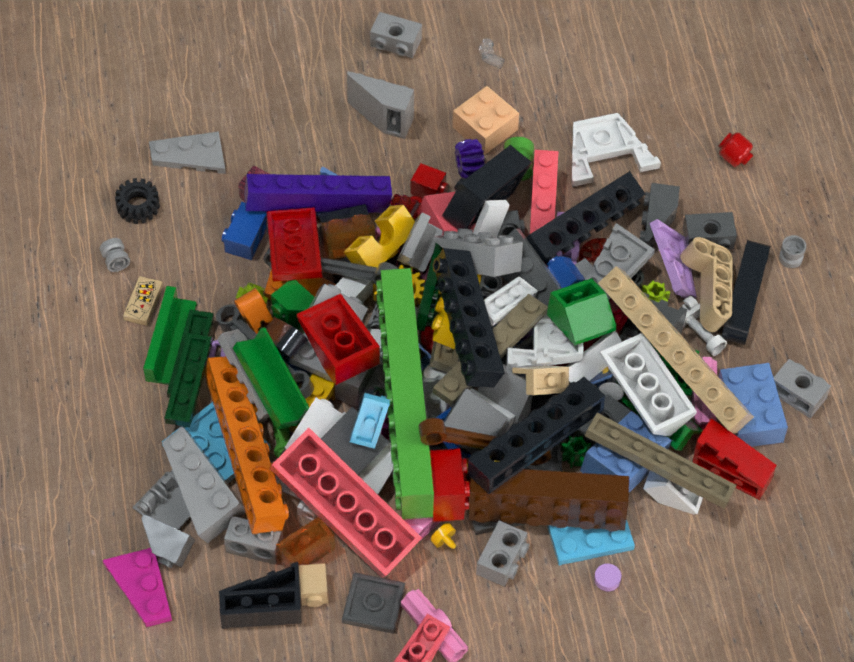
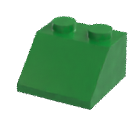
[271,280,314,334]

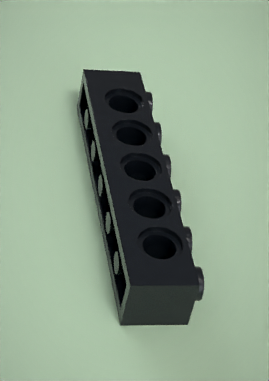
[526,171,646,266]
[433,248,505,388]
[468,377,605,494]

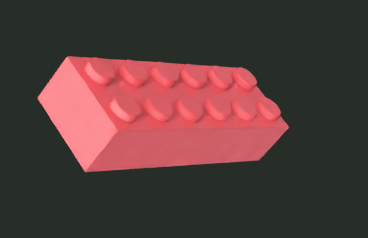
[269,427,422,578]

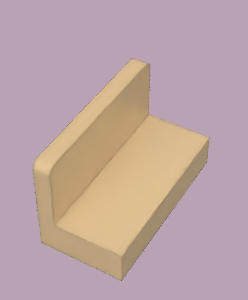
[512,366,569,395]

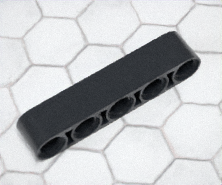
[722,240,771,345]

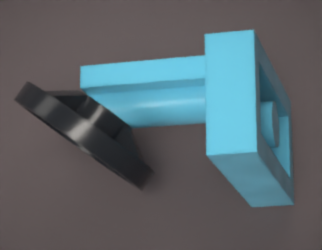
[350,386,390,449]

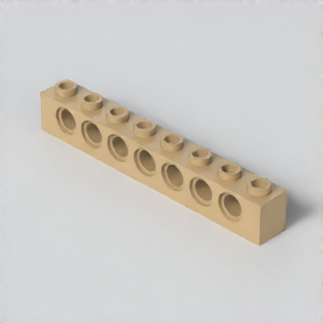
[598,266,754,434]

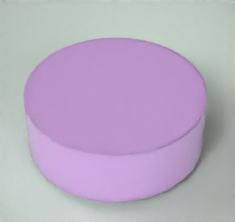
[594,564,621,591]

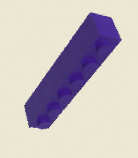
[244,174,392,213]

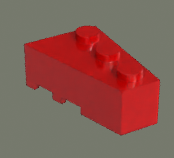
[692,418,777,500]

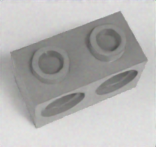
[224,516,284,565]
[476,521,530,587]

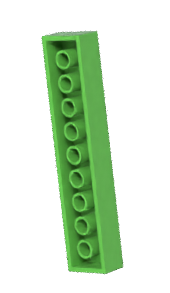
[376,268,434,520]

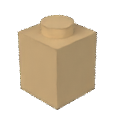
[299,563,328,607]

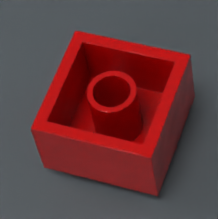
[430,448,470,522]

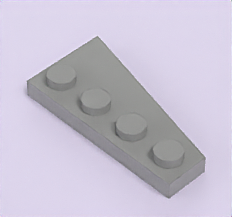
[585,223,655,301]
[217,329,270,421]

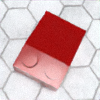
[297,293,380,385]

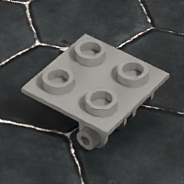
[133,470,191,530]

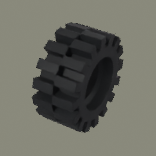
[115,178,160,224]

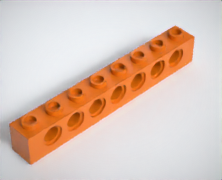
[205,356,289,534]

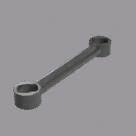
[263,247,398,284]
[216,304,314,399]

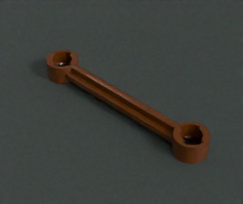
[418,418,552,465]

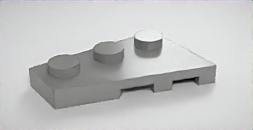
[149,131,226,174]

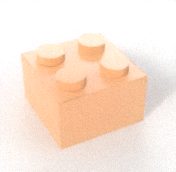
[453,86,519,155]

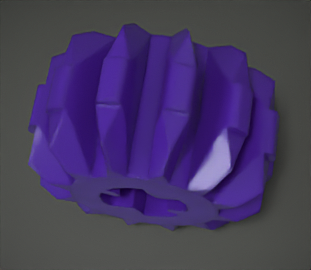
[454,139,485,179]

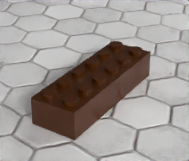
[469,469,629,531]

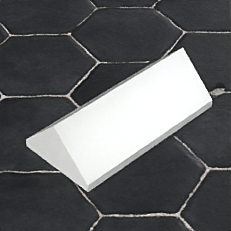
[600,333,697,436]

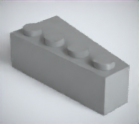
[162,426,246,544]

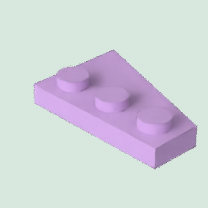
[650,219,696,299]

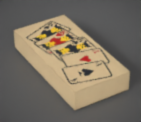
[123,276,163,326]

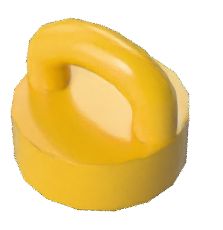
[431,523,456,549]

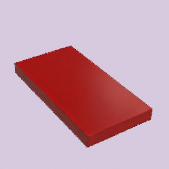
[267,208,322,282]

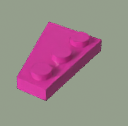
[102,548,172,627]

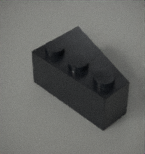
[219,562,302,629]

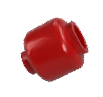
[718,132,753,167]

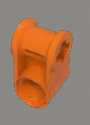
[234,288,273,334]

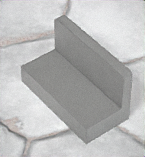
[397,212,443,273]

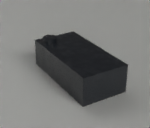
[442,145,532,229]

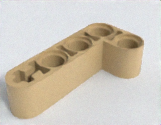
[680,237,733,332]

